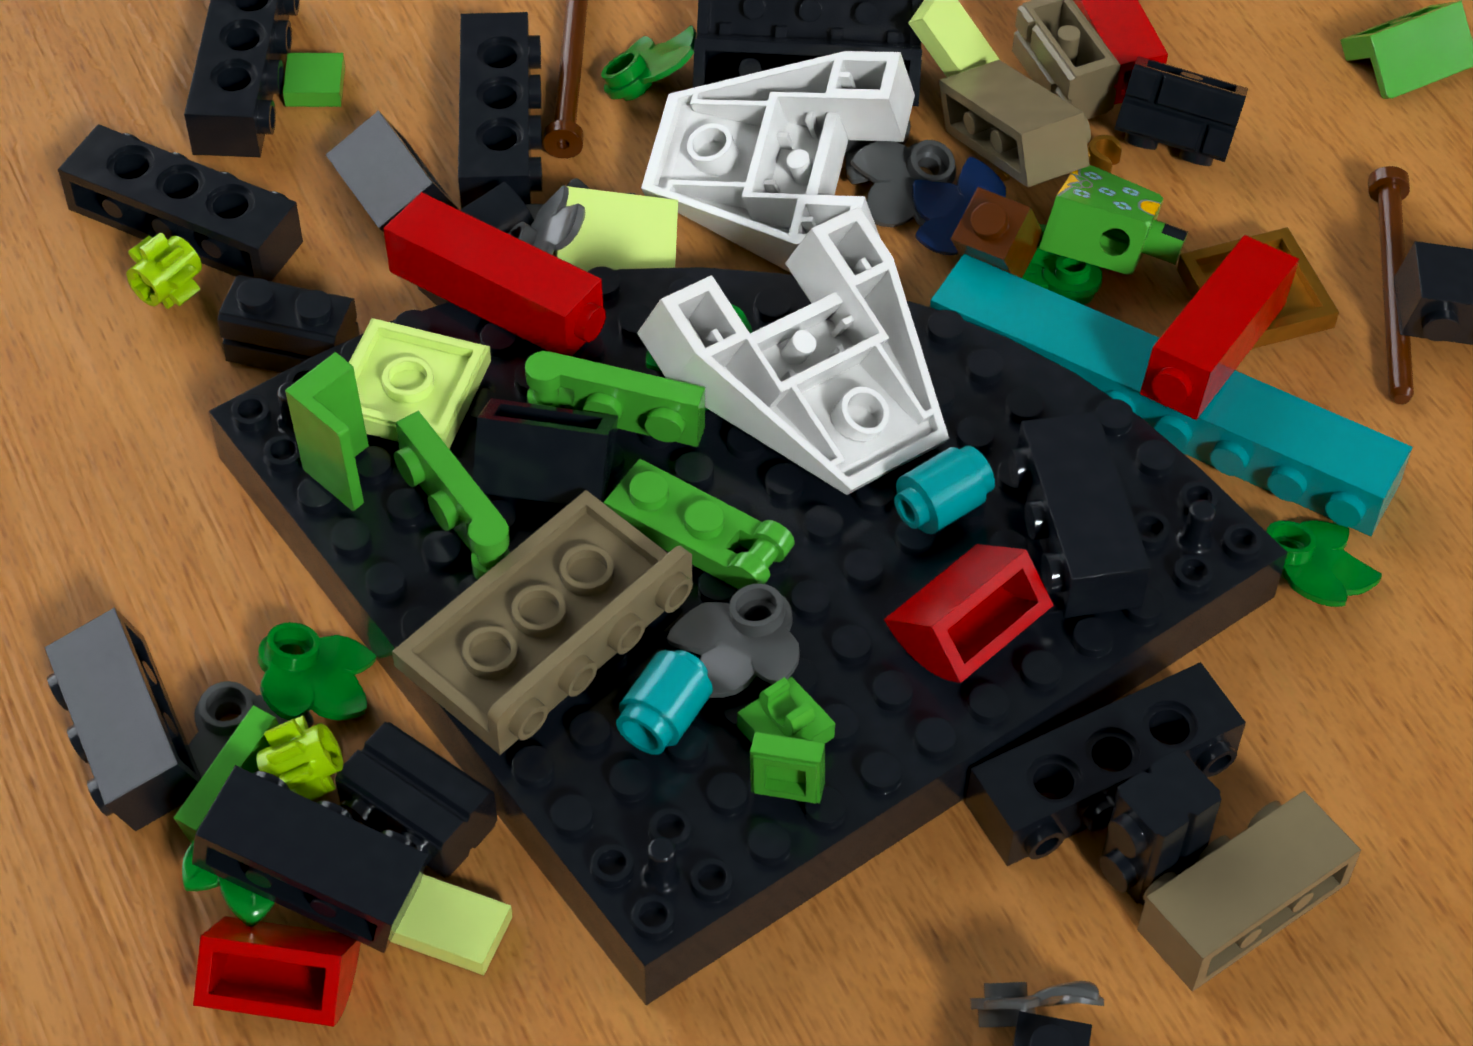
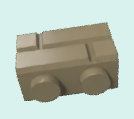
[1012,0,1121,119]

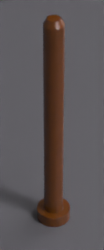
[543,0,588,159]
[1368,166,1414,404]

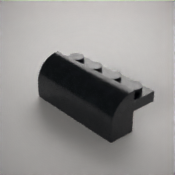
[693,0,924,107]

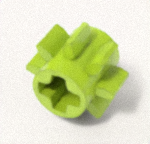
[126,232,202,309]
[256,716,343,800]

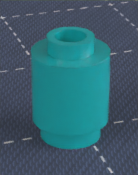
[894,445,995,534]
[616,650,713,755]

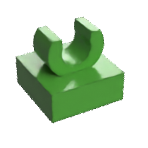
[737,677,835,743]

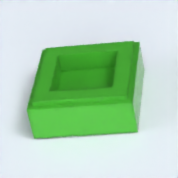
[283,53,345,107]
[750,732,825,804]

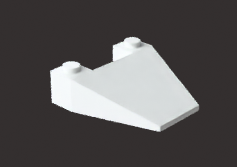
[641,51,915,273]
[637,206,949,495]

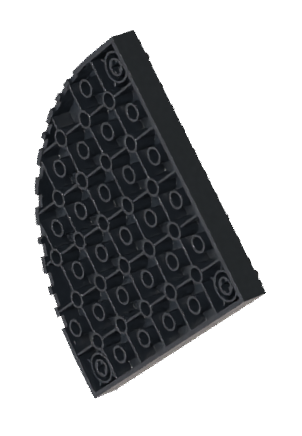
[209,267,1288,1005]

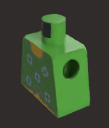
[1039,164,1188,274]

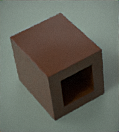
[951,187,1044,278]

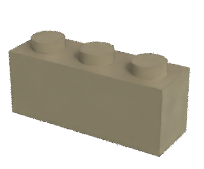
[939,60,1091,187]
[1137,791,1361,992]

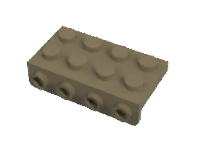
[392,490,693,755]

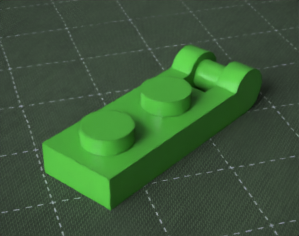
[525,351,705,447]
[394,410,510,580]
[603,459,795,589]

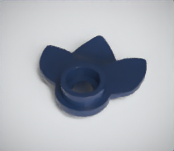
[912,157,1006,256]

